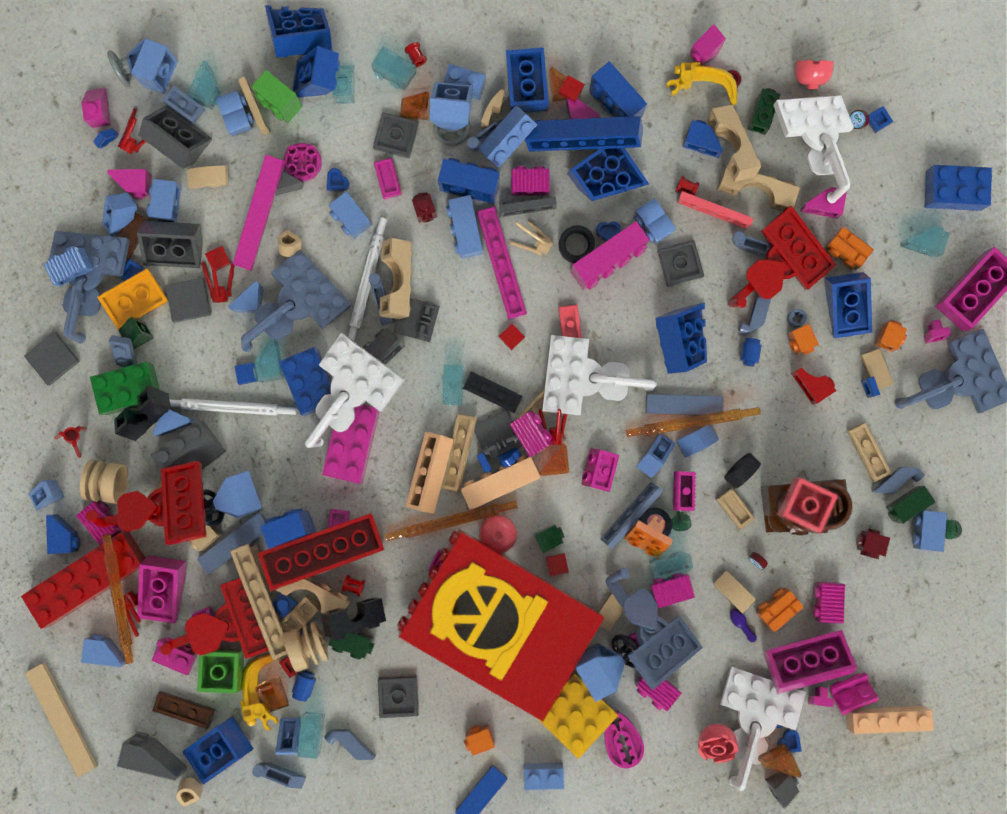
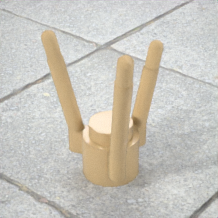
[510,221,554,256]

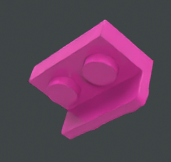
[582,448,619,492]
[151,637,197,675]
[830,672,878,716]

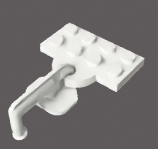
[773,96,854,203]
[305,333,405,448]
[542,335,657,416]
[719,667,806,791]

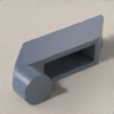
[467,119,503,152]
[732,231,771,257]
[369,273,393,326]
[738,297,771,335]
[872,467,925,494]
[324,729,376,760]
[252,762,306,789]

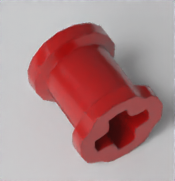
[404,42,427,68]
[675,176,700,196]
[341,575,366,597]

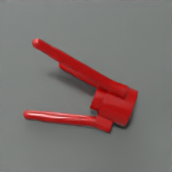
[117,108,146,154]
[201,262,235,303]
[539,409,568,445]
[54,426,87,458]
[119,591,141,637]

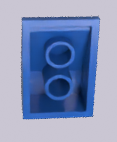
[292,46,340,98]
[825,272,872,338]
[182,716,254,785]

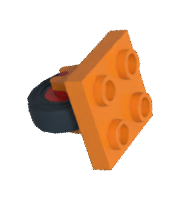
[624,508,673,558]

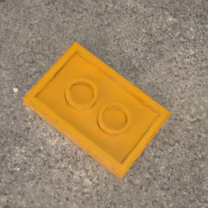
[97,268,168,330]

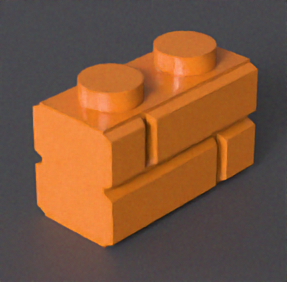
[826,226,874,270]
[756,588,804,633]

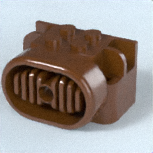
[761,479,853,536]

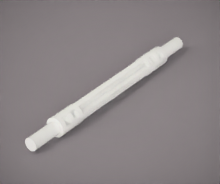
[348,217,387,342]
[170,398,297,416]

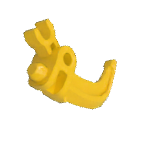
[666,62,737,106]
[240,654,279,731]

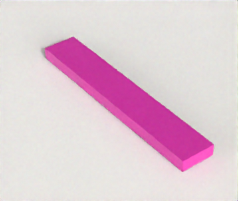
[233,154,285,271]
[476,206,527,320]

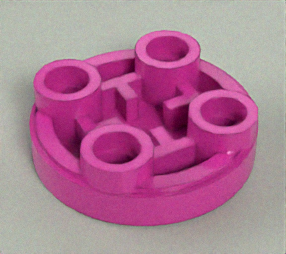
[283,143,322,181]

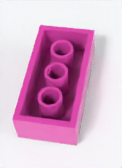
[570,221,650,290]
[935,247,1007,332]
[322,405,380,484]
[764,630,857,694]

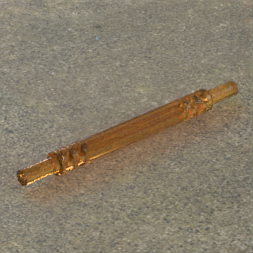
[626,407,761,437]
[385,500,517,541]
[102,534,134,664]

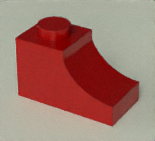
[791,367,836,405]

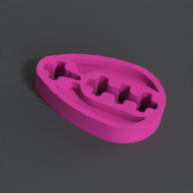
[604,710,644,768]

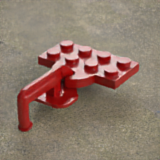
[727,206,836,308]
[86,461,206,545]
[160,578,269,659]

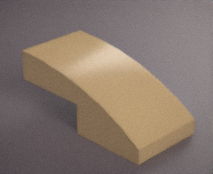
[481,89,505,129]
[187,166,228,189]
[713,570,756,614]
[280,594,321,632]

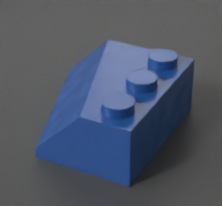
[265,5,332,58]
[567,148,649,201]
[655,303,707,374]

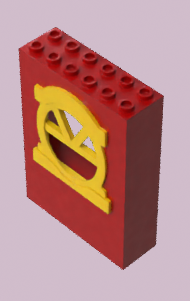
[397,528,604,722]

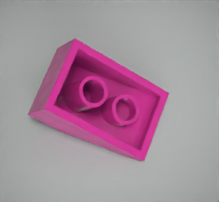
[138,555,186,624]

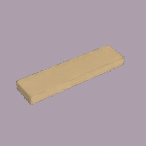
[441,413,477,492]

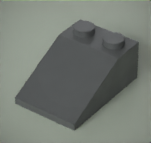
[117,732,188,781]

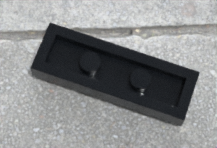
[463,371,523,414]

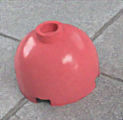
[795,60,834,89]
[479,515,517,553]
[698,724,739,763]

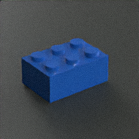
[506,47,549,113]
[589,61,647,118]
[438,158,500,204]
[925,165,992,211]
[279,347,332,416]
[260,508,316,549]

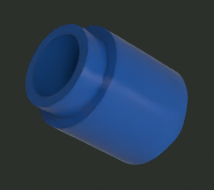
[740,338,762,367]
[292,670,316,702]

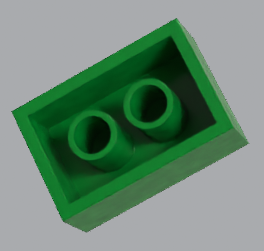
[90,362,160,416]

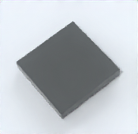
[373,112,419,159]
[657,240,704,287]
[165,278,211,323]
[24,332,80,386]
[378,676,419,718]

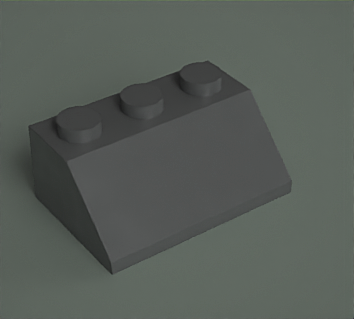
[138,106,212,169]
[137,221,203,268]
[362,327,405,365]
[151,420,226,469]

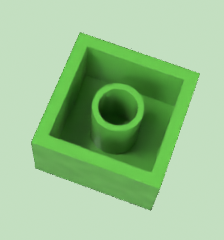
[251,70,302,123]
[197,649,244,693]

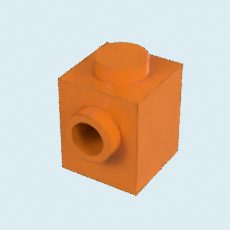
[874,320,907,352]
[787,324,819,355]
[464,725,495,756]

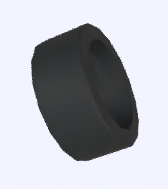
[559,225,595,263]
[724,453,761,489]

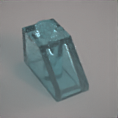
[187,61,221,109]
[333,66,355,104]
[900,226,950,258]
[253,339,285,383]
[443,365,464,406]

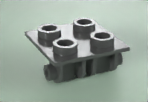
[393,298,440,342]
[474,411,522,461]

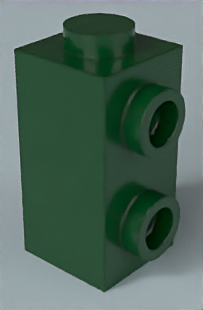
[747,88,781,135]
[886,486,935,524]
[328,633,375,660]

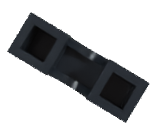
[114,386,171,441]
[321,597,386,640]

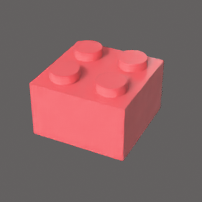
[777,478,838,533]

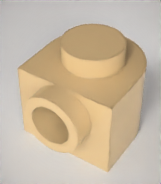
[278,229,301,257]
[176,778,203,807]

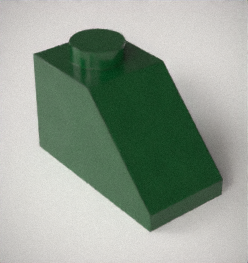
[118,317,154,349]
[534,524,565,553]

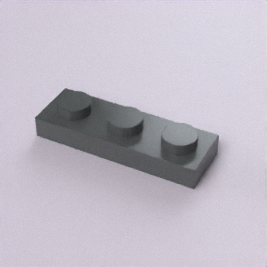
[499,195,557,217]

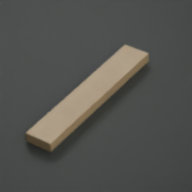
[230,543,288,660]
[25,663,97,777]

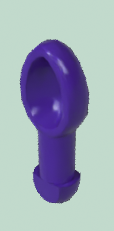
[730,609,757,642]

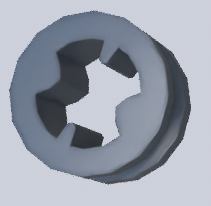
[787,309,806,327]

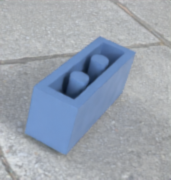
[478,105,537,168]
[446,195,483,259]

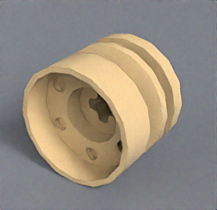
[80,460,128,504]
[283,621,329,672]

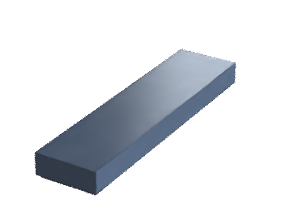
[646,394,724,416]
[600,483,663,549]
[197,512,266,575]

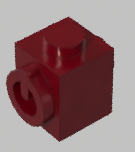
[412,192,437,223]
[856,528,890,559]

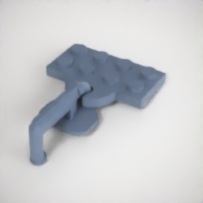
[49,231,130,344]
[241,250,351,352]
[895,329,1007,413]
[605,567,703,690]

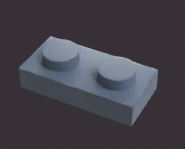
[162,85,205,124]
[109,335,137,367]

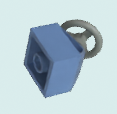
[107,38,178,95]
[430,82,473,146]

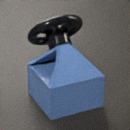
[203,471,262,527]
[576,634,639,702]

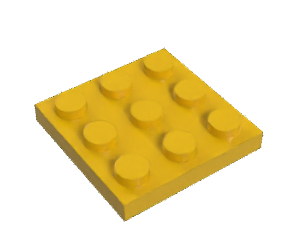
[538,673,619,759]

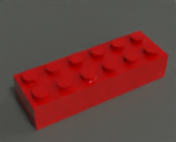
[258,513,384,592]
[21,531,146,629]

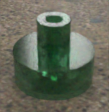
[671,511,692,531]
[945,520,962,539]

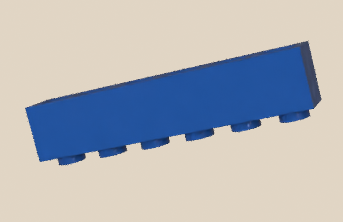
[525,116,643,152]

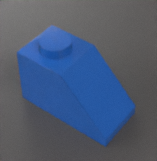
[683,120,723,158]
[46,514,80,554]

